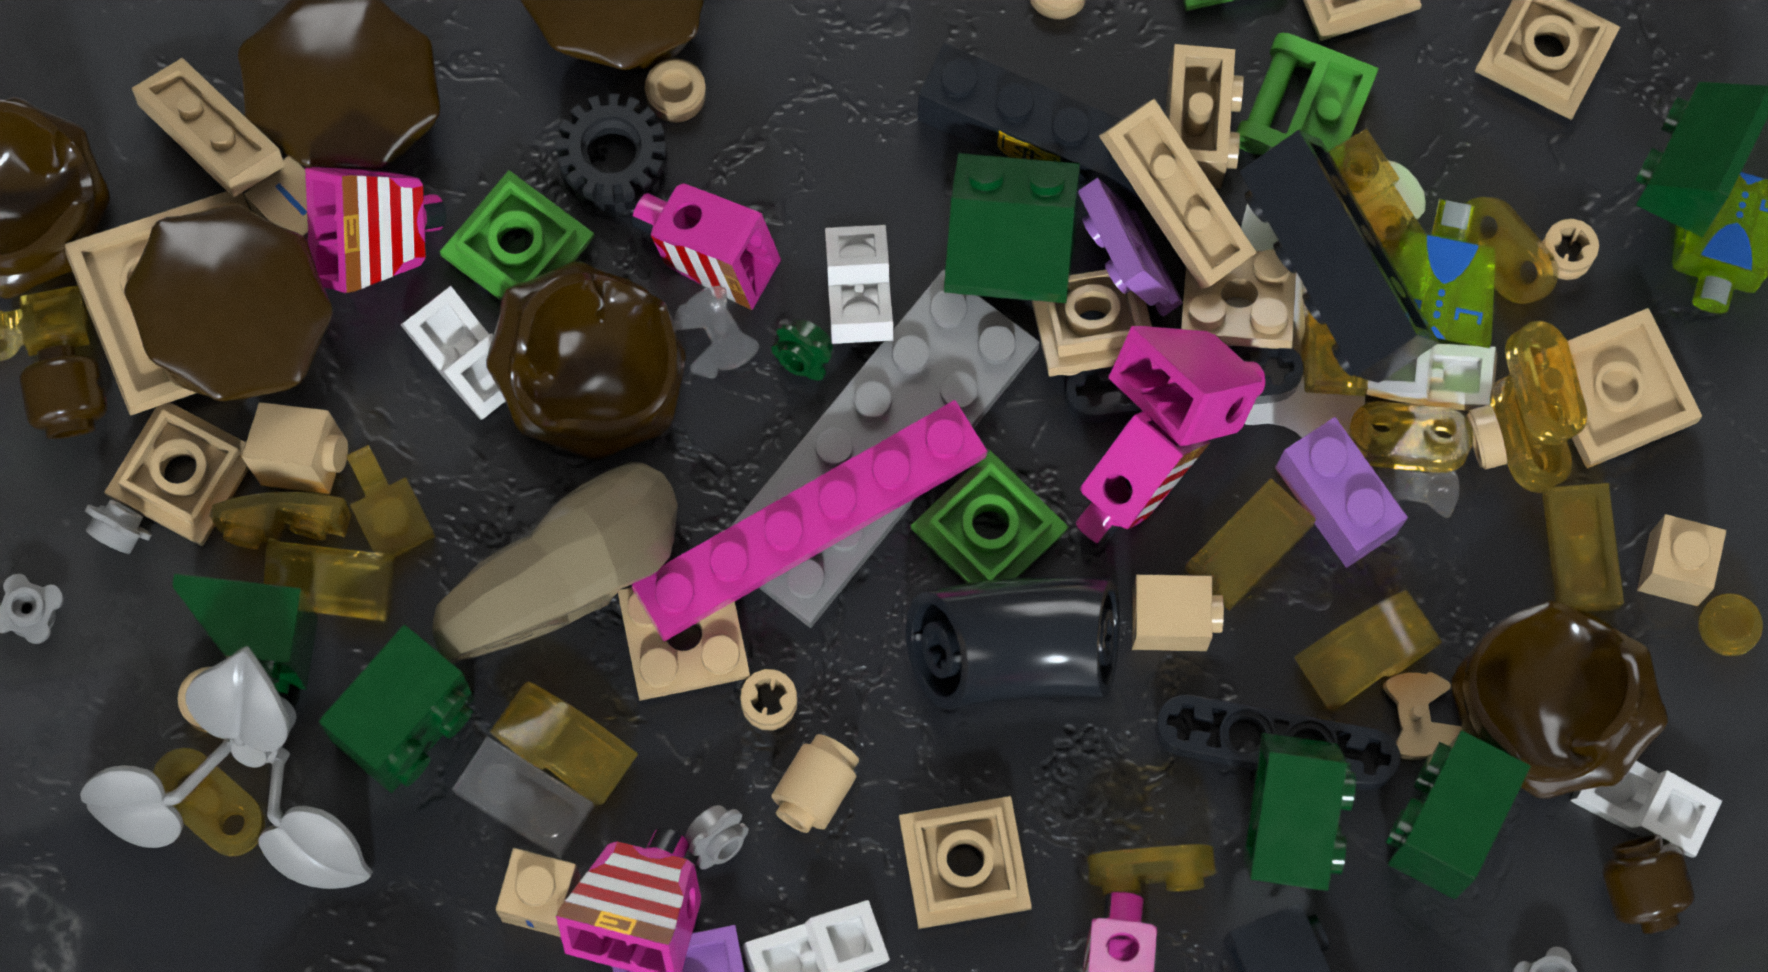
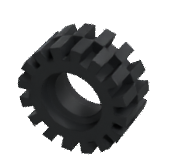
[556,93,668,213]

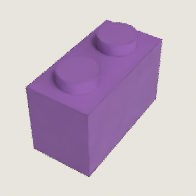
[1275,417,1408,568]

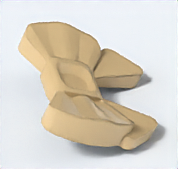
[1383,672,1463,760]

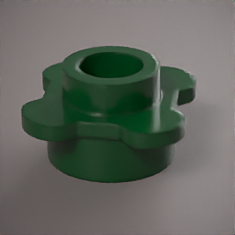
[771,320,833,381]

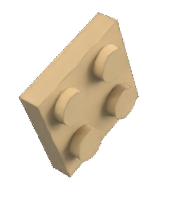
[1534,308,1702,468]

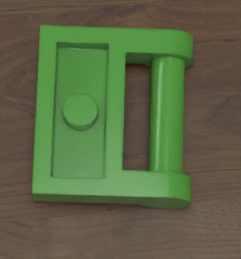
[1236,33,1379,168]

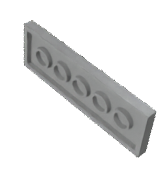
[731,270,1040,628]

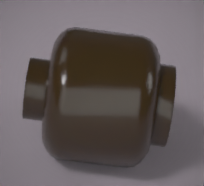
[20,345,108,439]
[1602,835,1695,934]

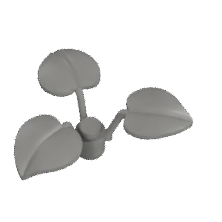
[80,646,373,889]

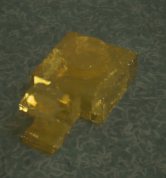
[0,285,90,361]
[346,445,435,564]

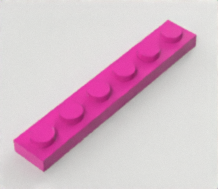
[632,400,987,642]

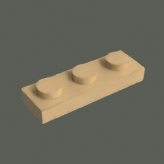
[132,58,285,197]
[1099,99,1257,289]

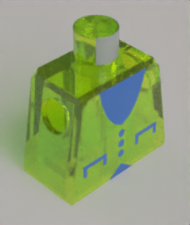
[1672,172,1768,313]
[1392,199,1495,348]

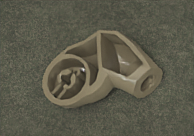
[433,462,678,663]

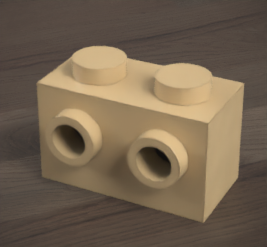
[1165,44,1244,189]

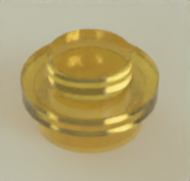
[1699,594,1763,656]

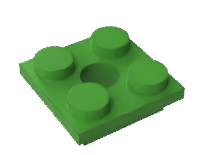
[440,170,595,300]
[911,450,1069,584]

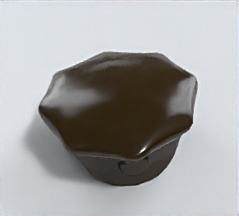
[238,0,441,170]
[520,0,704,70]
[0,96,110,299]
[124,204,333,401]
[486,261,686,461]
[1452,600,1668,799]

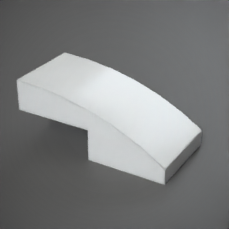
[825,225,893,344]
[401,286,505,420]
[1365,344,1497,411]
[1570,761,1722,858]
[740,900,890,972]

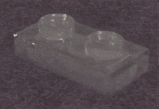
[452,736,595,860]

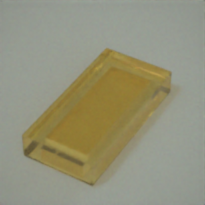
[1185,478,1316,611]
[264,541,394,621]

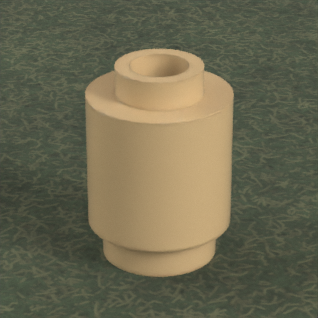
[772,734,859,833]

